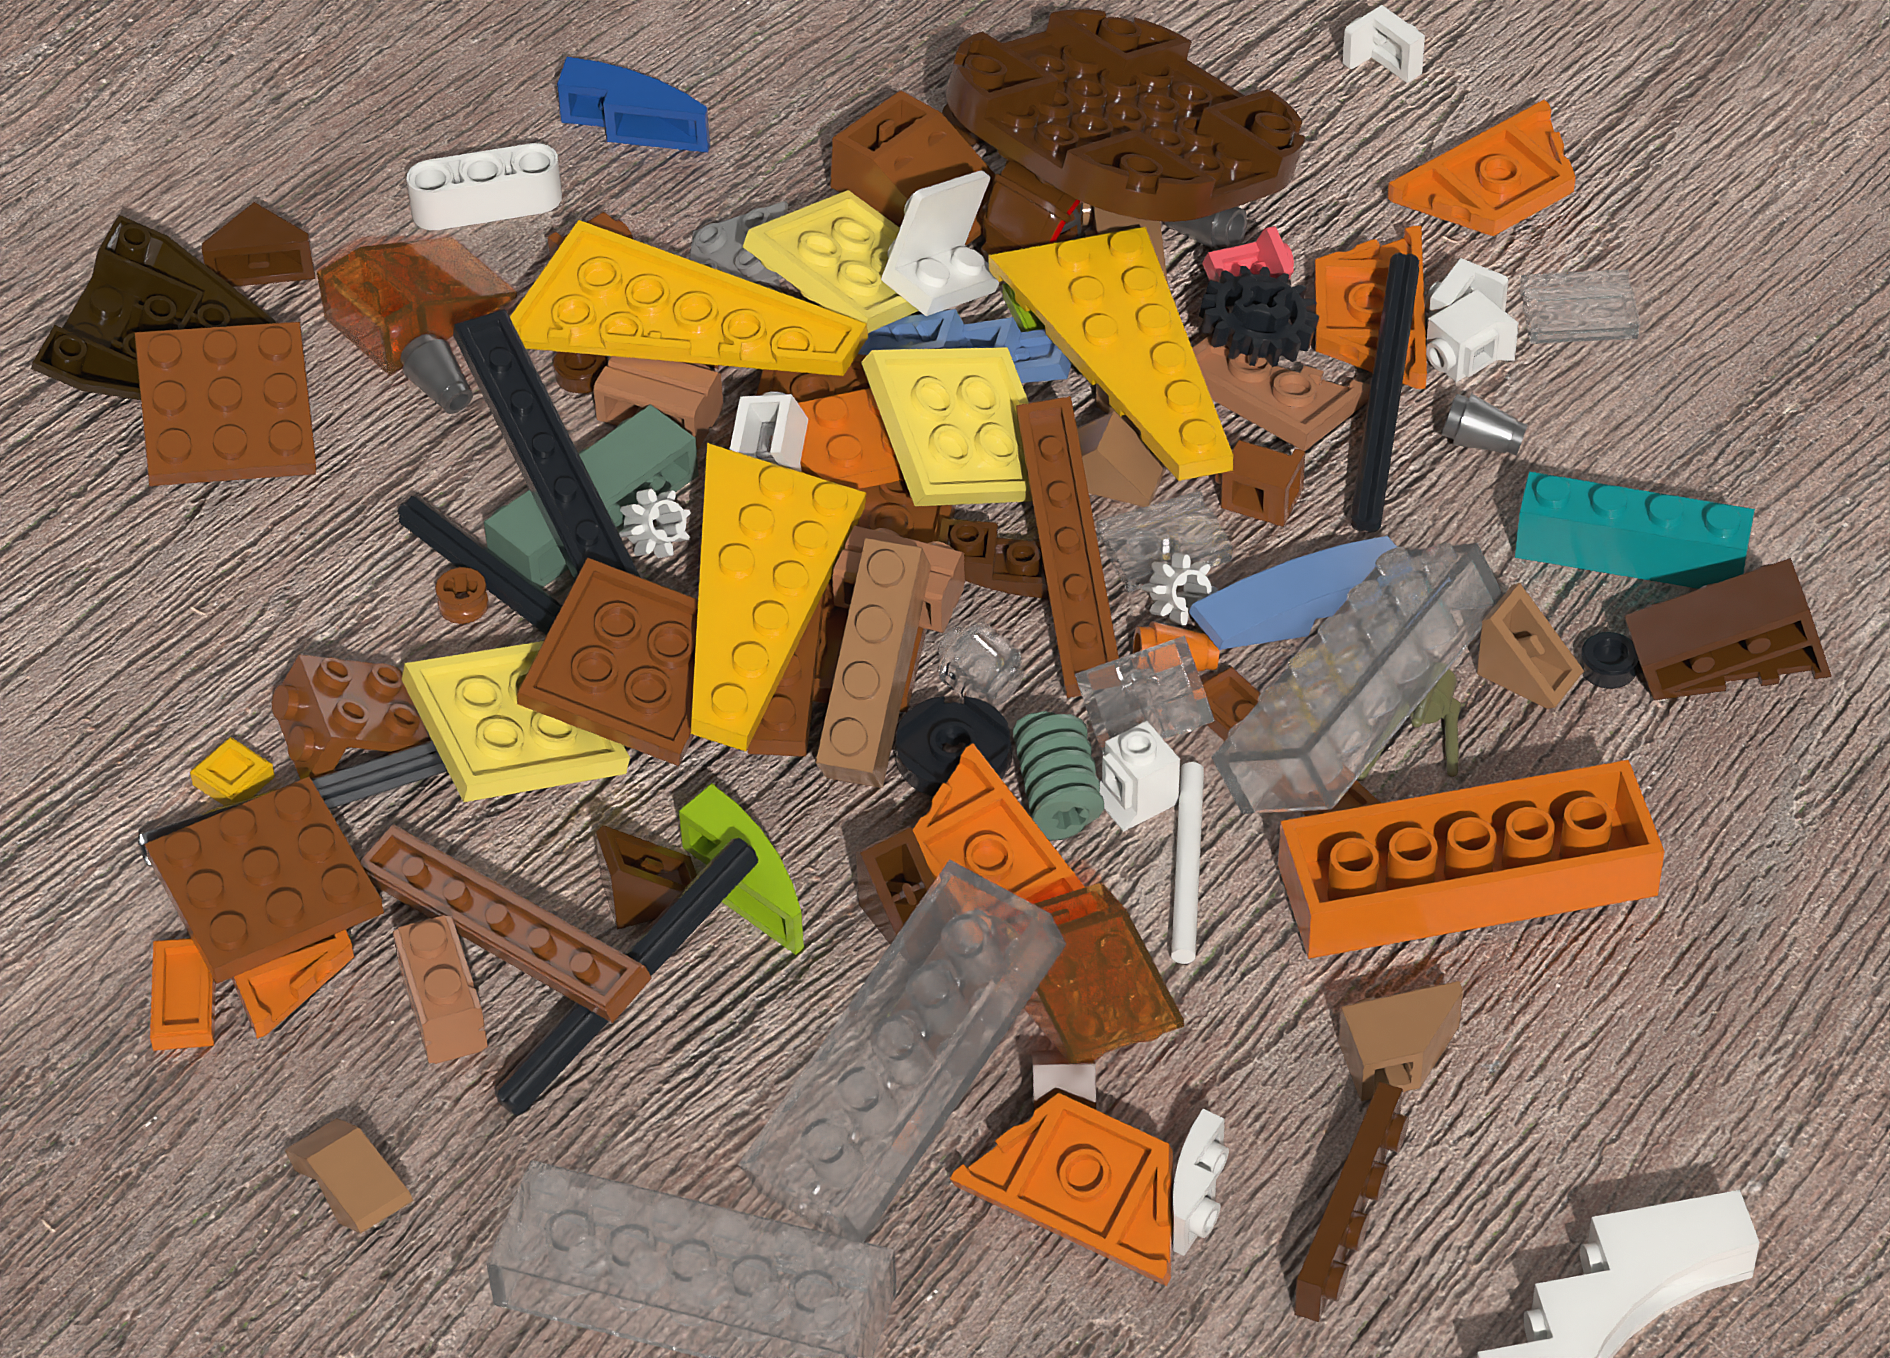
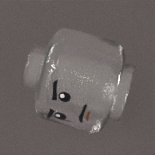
[938,622,1024,707]

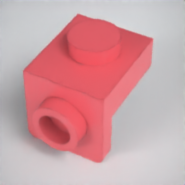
[1202,226,1294,308]

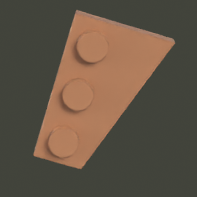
[1192,337,1371,451]

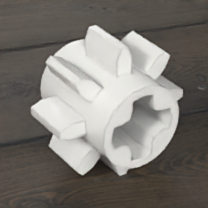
[619,488,691,558]
[1142,553,1218,625]

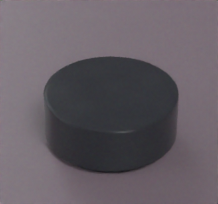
[1580,632,1639,689]

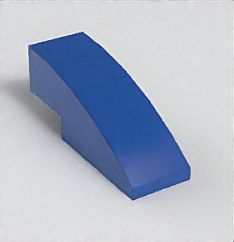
[557,57,710,153]

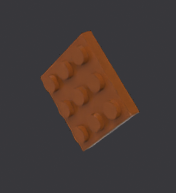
[135,322,316,486]
[517,558,698,766]
[144,776,384,984]

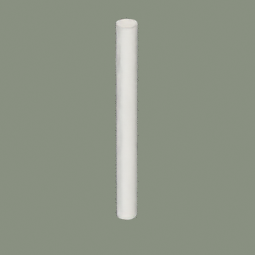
[1171,762,1204,964]

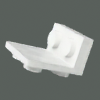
[881,170,999,316]

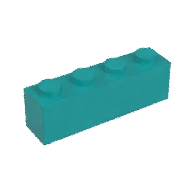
[1515,471,1755,589]

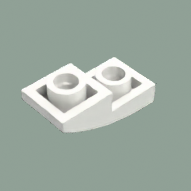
[1172,1109,1229,1256]

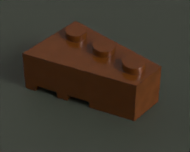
[1624,558,1832,701]

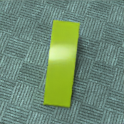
[679,783,804,955]

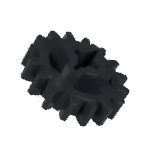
[1199,266,1319,367]

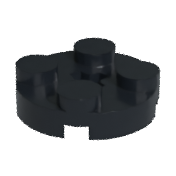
[895,696,1012,797]

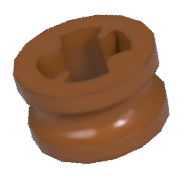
[435,567,489,624]

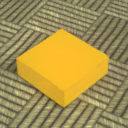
[190,737,275,806]

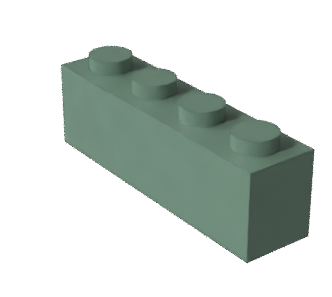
[484,404,699,589]

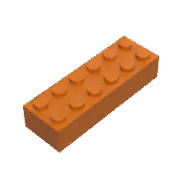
[1278,760,1665,959]

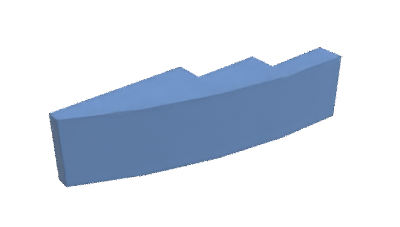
[858,309,1072,383]
[1189,536,1419,650]

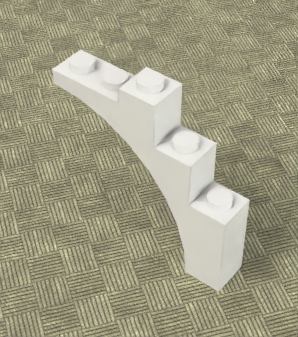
[1477,1190,1760,1358]

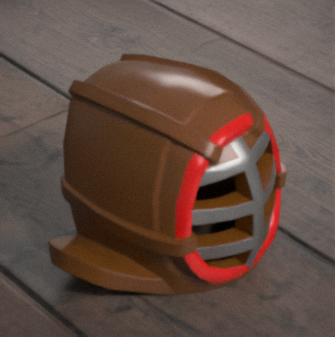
[980,160,1083,263]

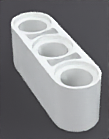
[406,143,562,230]

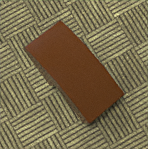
[939,518,1049,599]

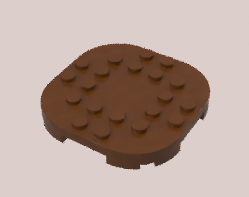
[946,9,1305,222]

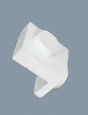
[1343,5,1425,83]
[1424,258,1508,318]

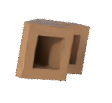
[285,1118,414,1234]

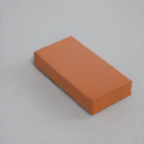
[150,938,216,1051]

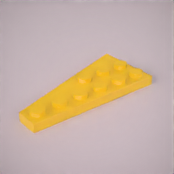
[988,227,1233,481]
[691,443,866,752]

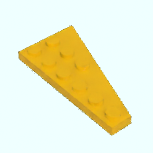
[510,220,868,376]

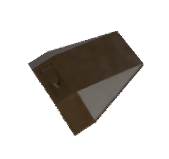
[31,215,278,400]

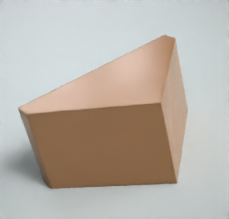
[1077,411,1166,508]
[1477,583,1584,709]

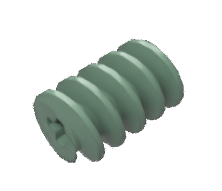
[1013,711,1104,841]

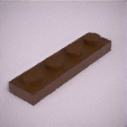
[1295,1082,1409,1322]

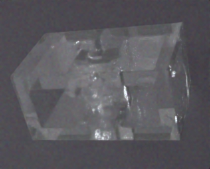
[1075,635,1215,756]

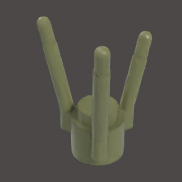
[1355,662,1461,781]

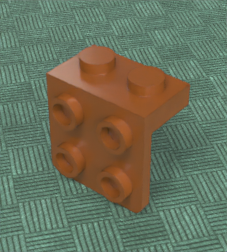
[271,654,430,780]

